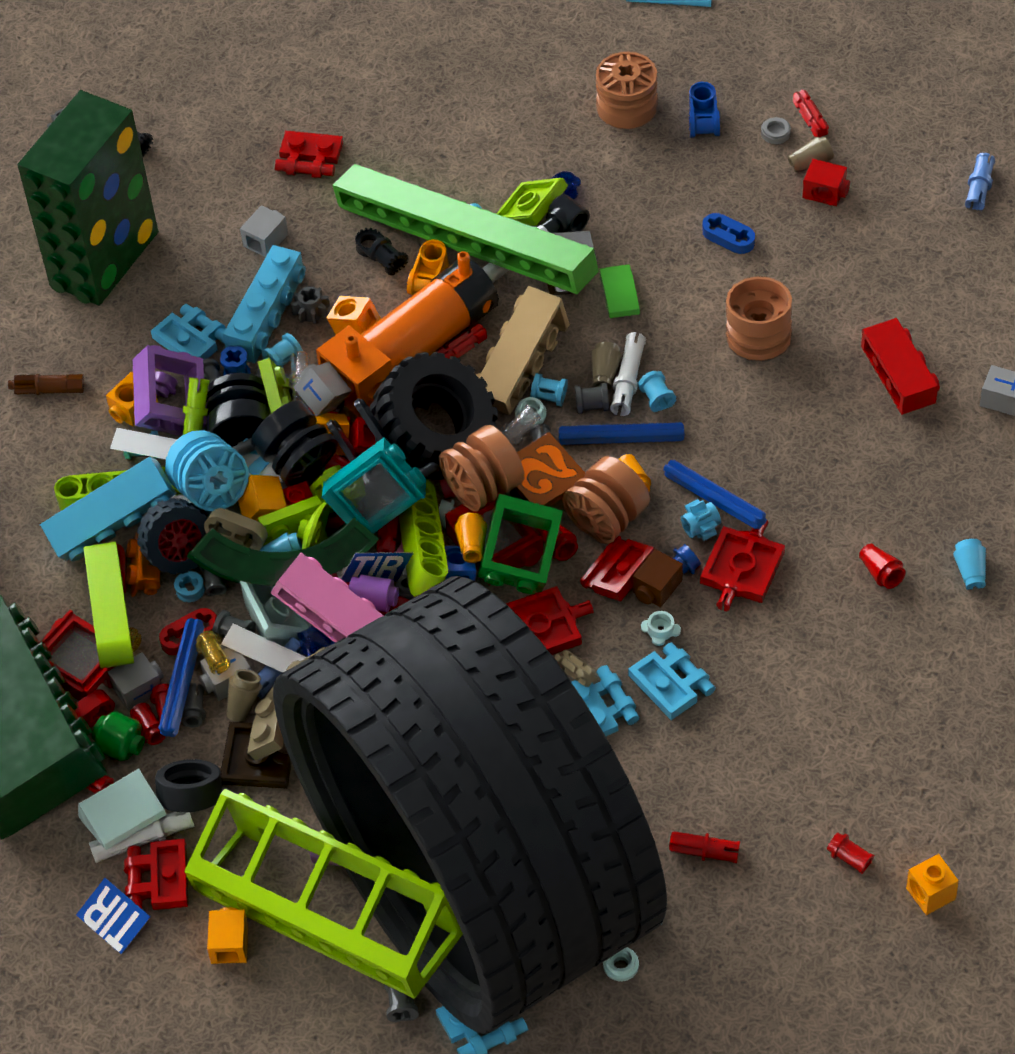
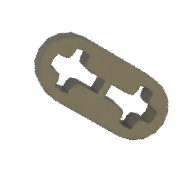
[204,508,268,551]

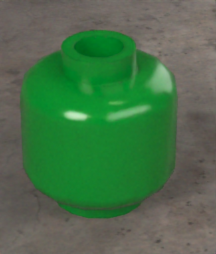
[92,712,145,761]

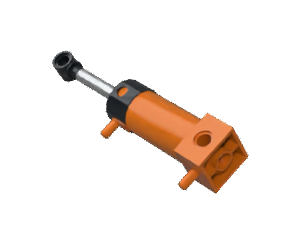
[316,194,590,418]

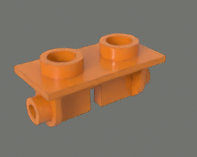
[126,532,161,597]

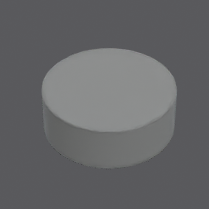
[761,117,791,144]

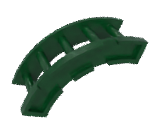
[186,518,379,586]

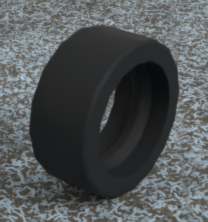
[155,759,222,813]

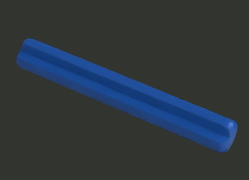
[559,422,685,445]
[663,460,767,529]
[158,618,204,737]

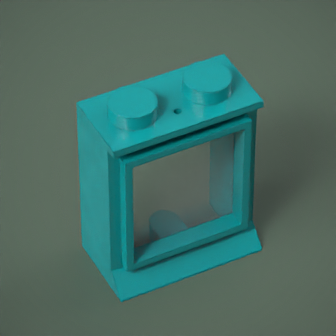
[322,437,427,534]

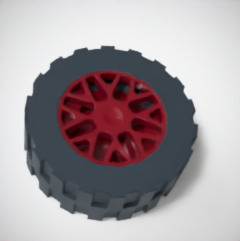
[137,498,208,575]

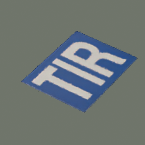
[341,552,414,582]
[76,878,151,954]

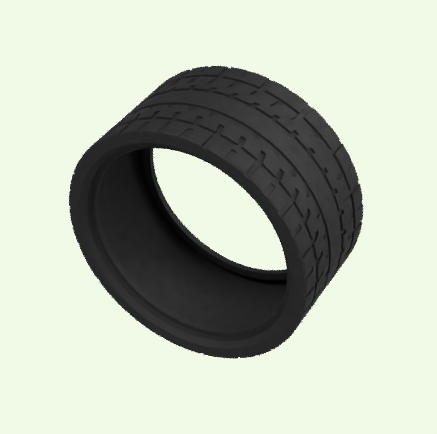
[273,576,667,1034]

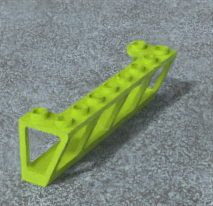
[184,789,463,999]

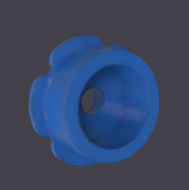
[673,544,701,574]

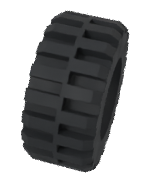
[370,352,498,480]

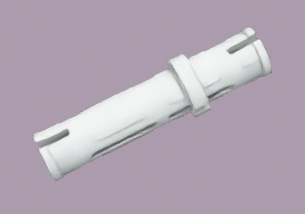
[610,332,646,416]
[89,812,195,863]

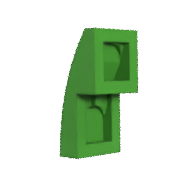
[599,264,640,318]

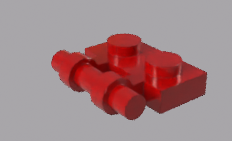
[275,130,343,178]
[124,838,188,910]

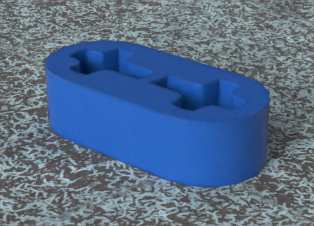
[702,213,755,254]

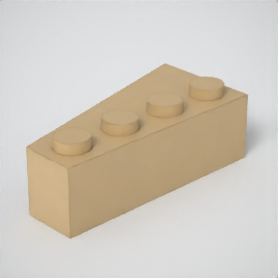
[476,286,570,415]

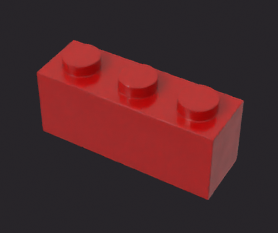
[861,318,940,415]

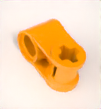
[407,239,449,295]

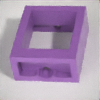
[133,345,206,436]

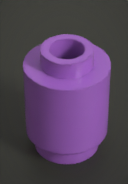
[349,574,399,612]

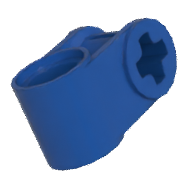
[689,81,720,138]

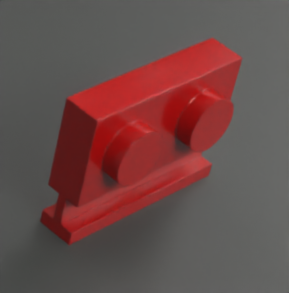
[580,536,655,602]

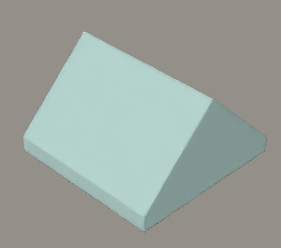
[240,581,317,646]
[78,769,167,850]

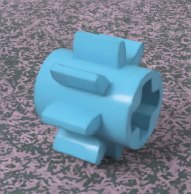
[681,499,721,541]

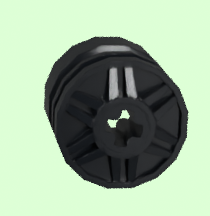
[205,373,271,447]
[251,400,338,487]

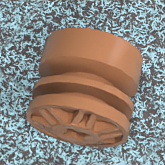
[596,52,658,129]
[726,277,792,361]
[439,425,525,511]
[562,456,650,544]

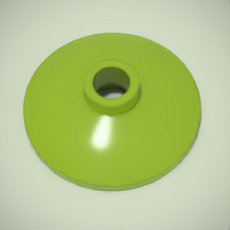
[297,502,330,549]

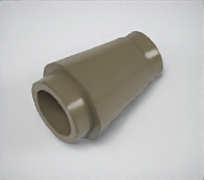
[787,136,834,172]
[591,341,622,389]
[226,669,262,722]

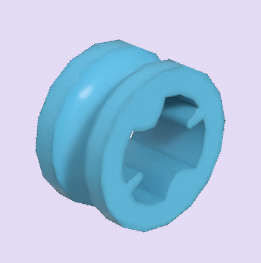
[174,571,205,602]

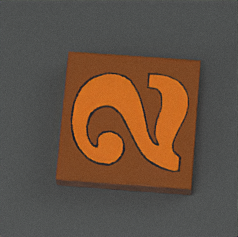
[514,432,585,507]

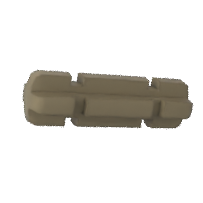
[554,650,598,687]

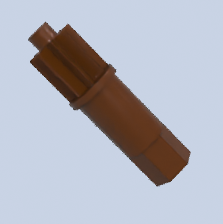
[8,374,84,395]

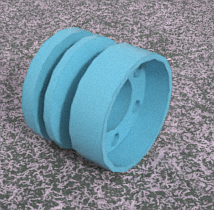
[165,430,249,511]

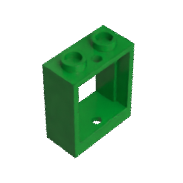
[477,494,563,594]

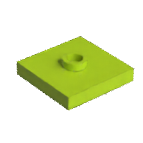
[496,178,568,226]

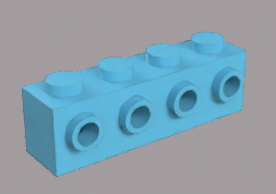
[223,245,306,363]
[40,456,177,561]

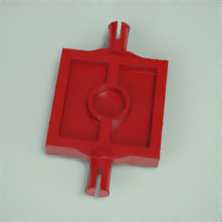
[700,520,785,611]
[506,586,594,655]

